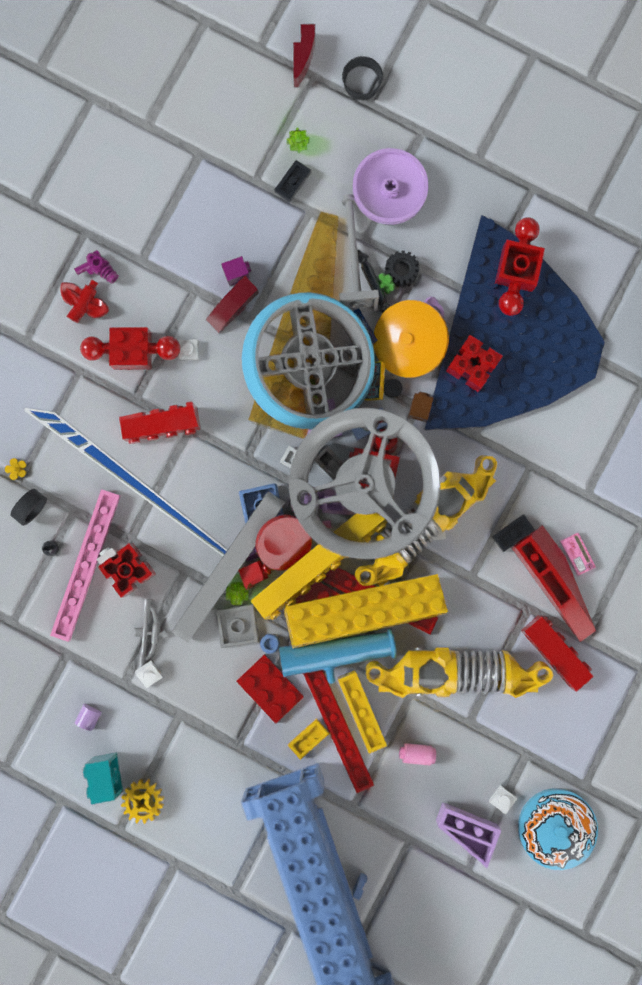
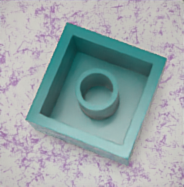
[83,752,123,805]

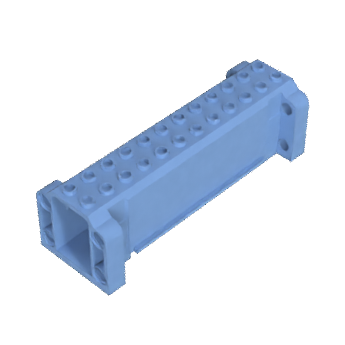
[241,763,395,985]

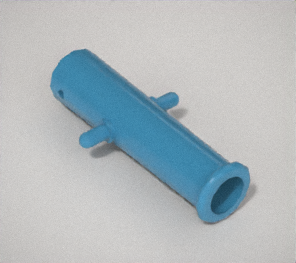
[279,628,397,684]

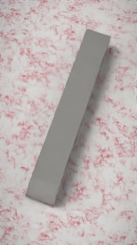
[172,491,285,643]

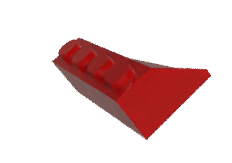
[119,401,201,444]

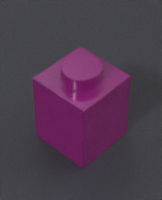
[221,256,252,286]

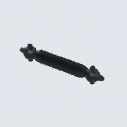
[357,249,392,313]

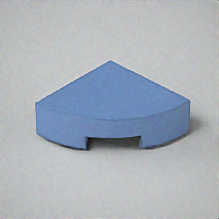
[352,873,367,900]

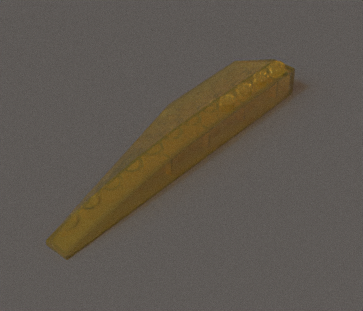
[248,212,339,439]

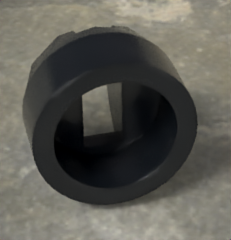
[42,541,59,556]

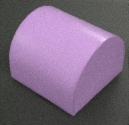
[75,704,102,731]

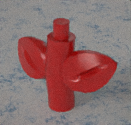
[60,280,109,324]

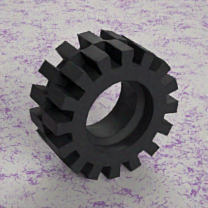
[385,250,419,288]

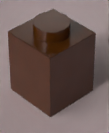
[408,392,433,423]

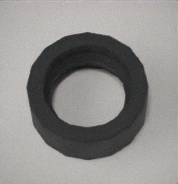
[10,488,47,526]

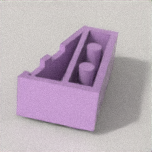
[436,802,501,868]

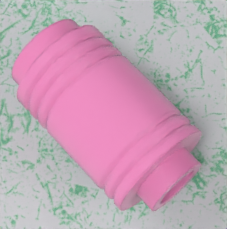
[399,743,436,766]

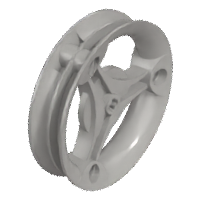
[289,408,440,559]

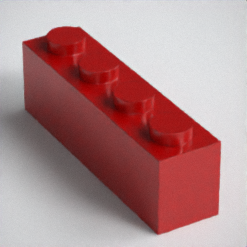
[521,616,594,692]

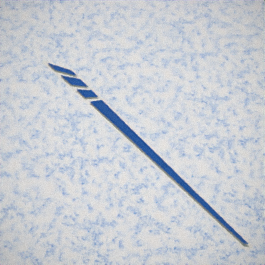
[24,408,227,556]

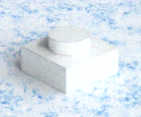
[178,339,199,360]
[280,446,297,469]
[96,547,119,565]
[135,660,163,688]
[489,785,517,814]

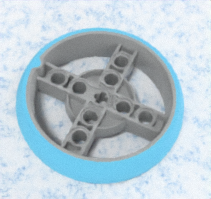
[242,293,375,429]

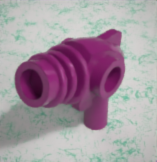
[74,250,119,284]

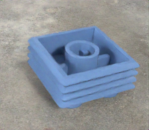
[239,483,283,524]

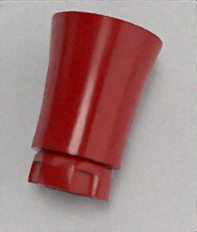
[372,428,398,455]

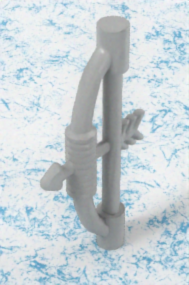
[134,599,169,667]

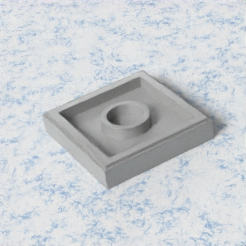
[216,604,259,648]

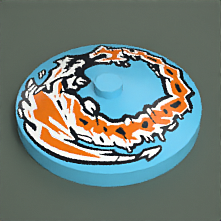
[518,788,598,870]

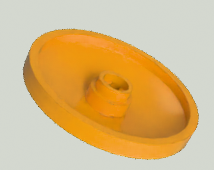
[373,300,449,378]

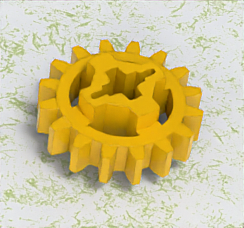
[121,779,165,824]

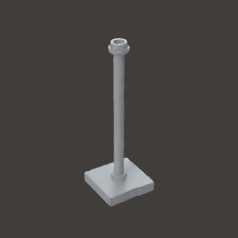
[339,194,379,313]

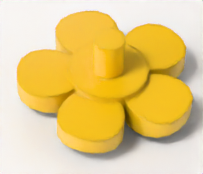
[5,458,26,480]

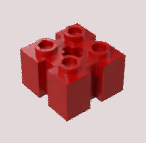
[446,335,502,392]
[98,543,156,598]

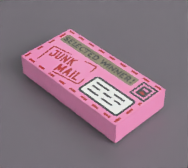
[560,533,596,576]

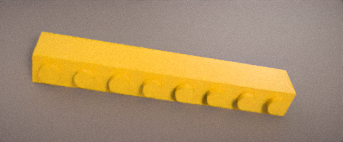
[251,513,388,620]

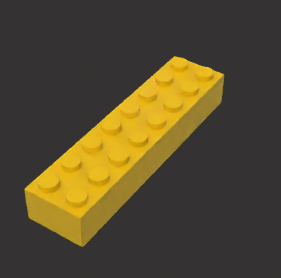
[284,574,448,649]

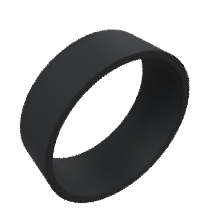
[342,56,383,100]

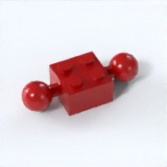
[495,217,545,316]
[80,327,181,370]

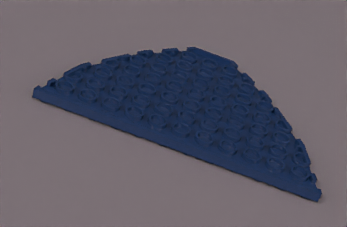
[424,215,605,431]

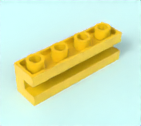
[337,670,387,754]

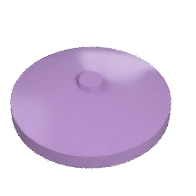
[353,148,428,225]

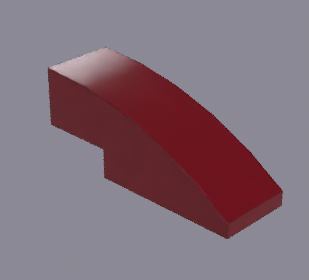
[293,24,316,88]
[206,276,259,333]

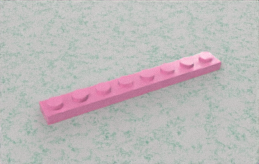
[50,489,121,642]

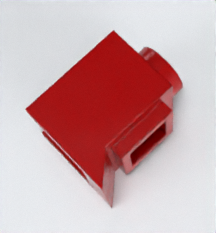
[238,560,271,590]

